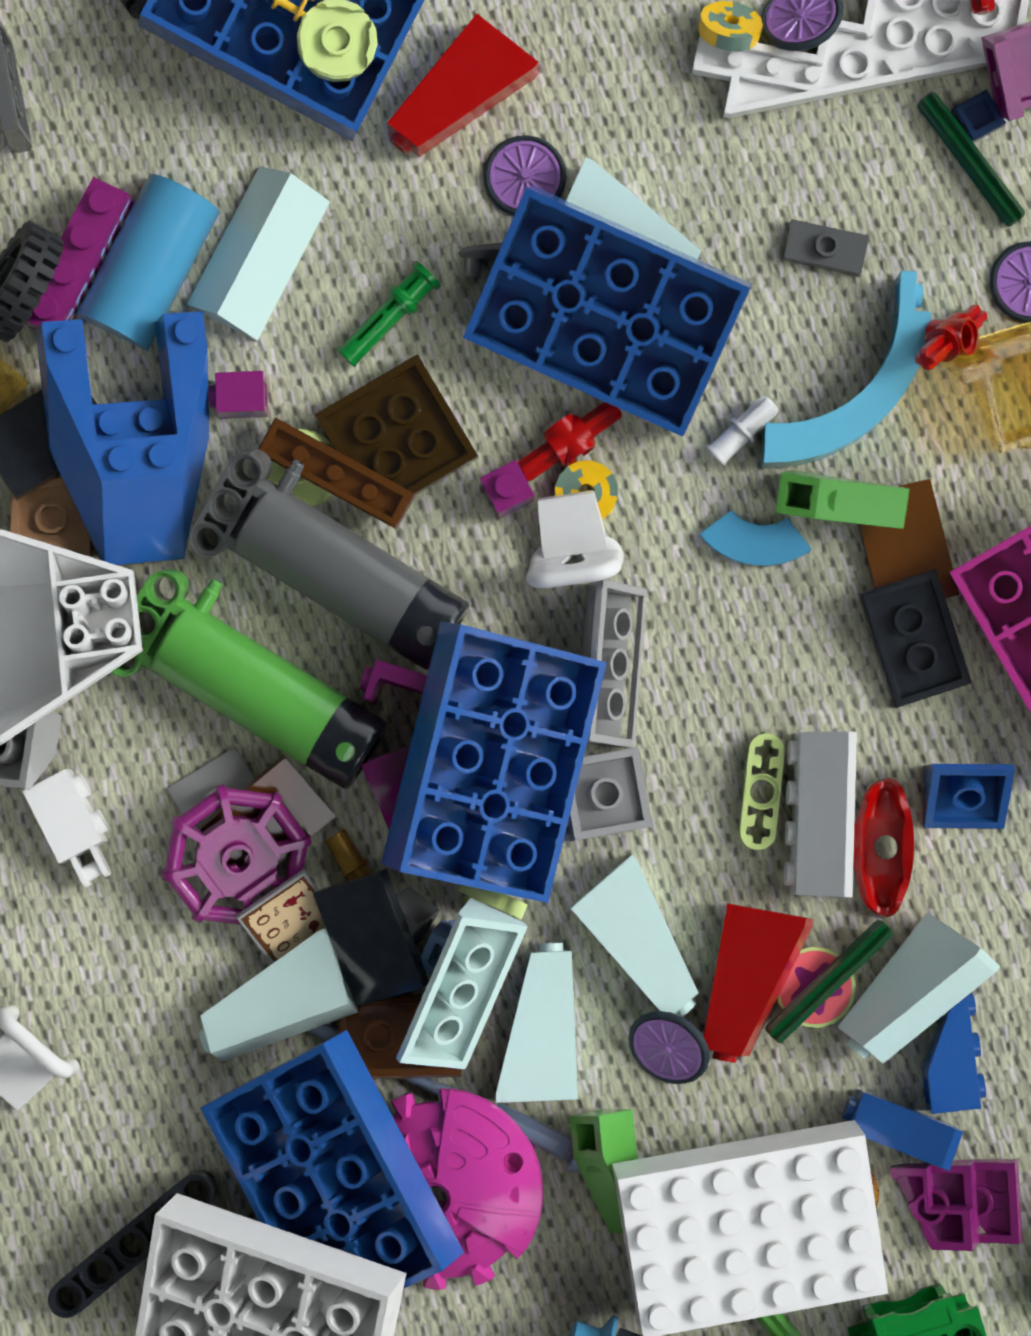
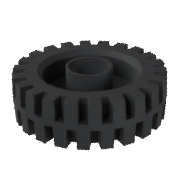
[0,220,64,342]

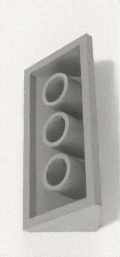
[581,579,647,748]

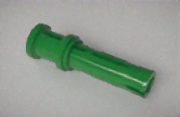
[336,261,441,367]

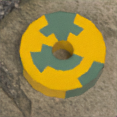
[698,1,763,51]
[555,460,618,520]

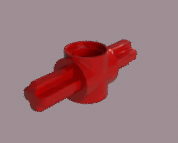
[915,305,987,371]
[517,402,622,482]

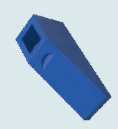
[922,992,986,1114]

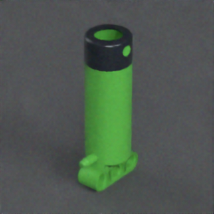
[112,569,387,789]

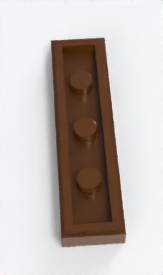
[258,417,416,530]

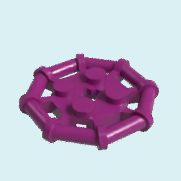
[160,784,312,925]

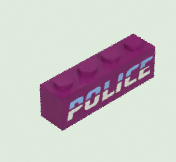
[25,176,134,330]

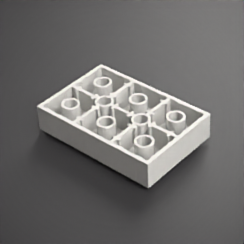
[612,1120,888,1336]
[135,1193,406,1336]

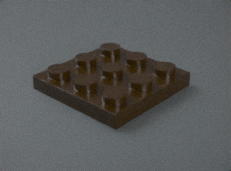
[314,354,479,495]

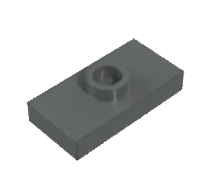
[782,219,869,277]

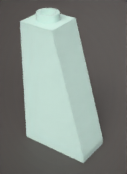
[566,157,701,259]
[570,855,698,1017]
[838,912,1000,1063]
[199,928,358,1061]
[496,942,578,1103]

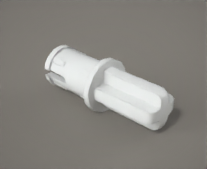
[707,395,778,466]

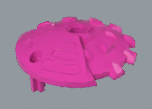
[390,1088,544,1290]

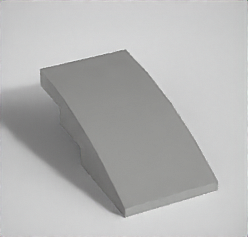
[563,747,653,843]

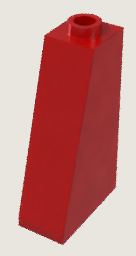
[387,14,539,158]
[704,903,814,1063]

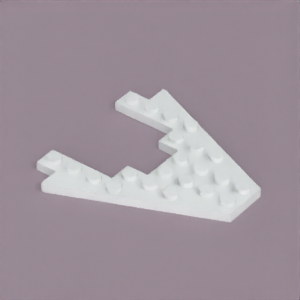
[692,0,1029,118]

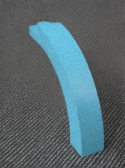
[761,271,931,468]

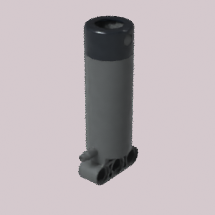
[189,449,469,670]

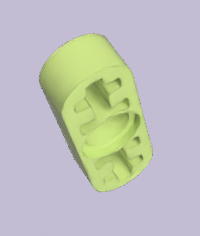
[738,733,785,850]

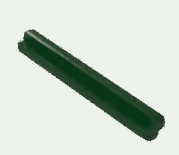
[917,92,1025,227]
[765,920,894,1043]

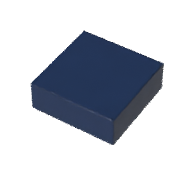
[951,89,1006,143]

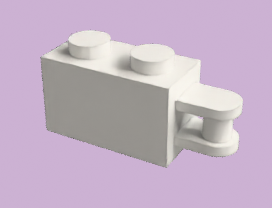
[22,769,111,888]

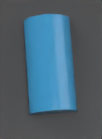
[76,174,220,352]

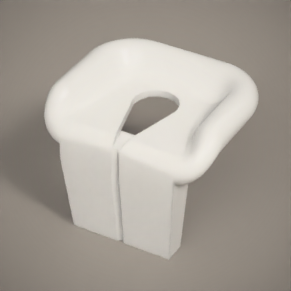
[526,490,624,588]
[0,1005,80,1111]

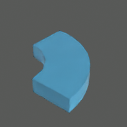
[699,510,812,567]

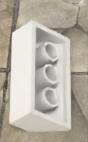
[783,732,857,897]

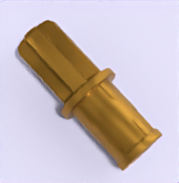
[324,829,372,880]

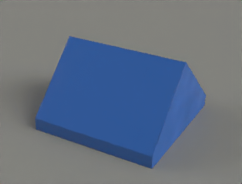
[923,764,1015,829]

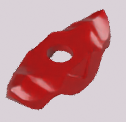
[853,778,915,917]

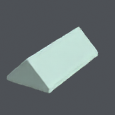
[187,166,330,341]
[396,898,528,1069]

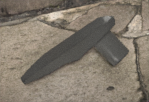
[458,242,503,279]

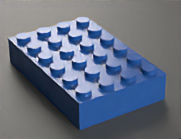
[139,0,424,141]
[463,186,753,437]
[381,621,607,903]
[200,1030,464,1289]

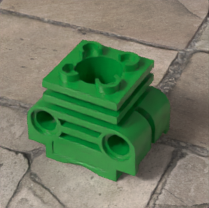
[847,1283,987,1336]

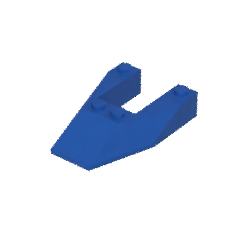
[35,311,209,566]

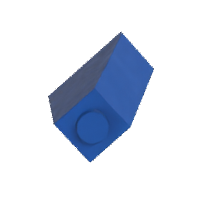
[842,1089,963,1171]

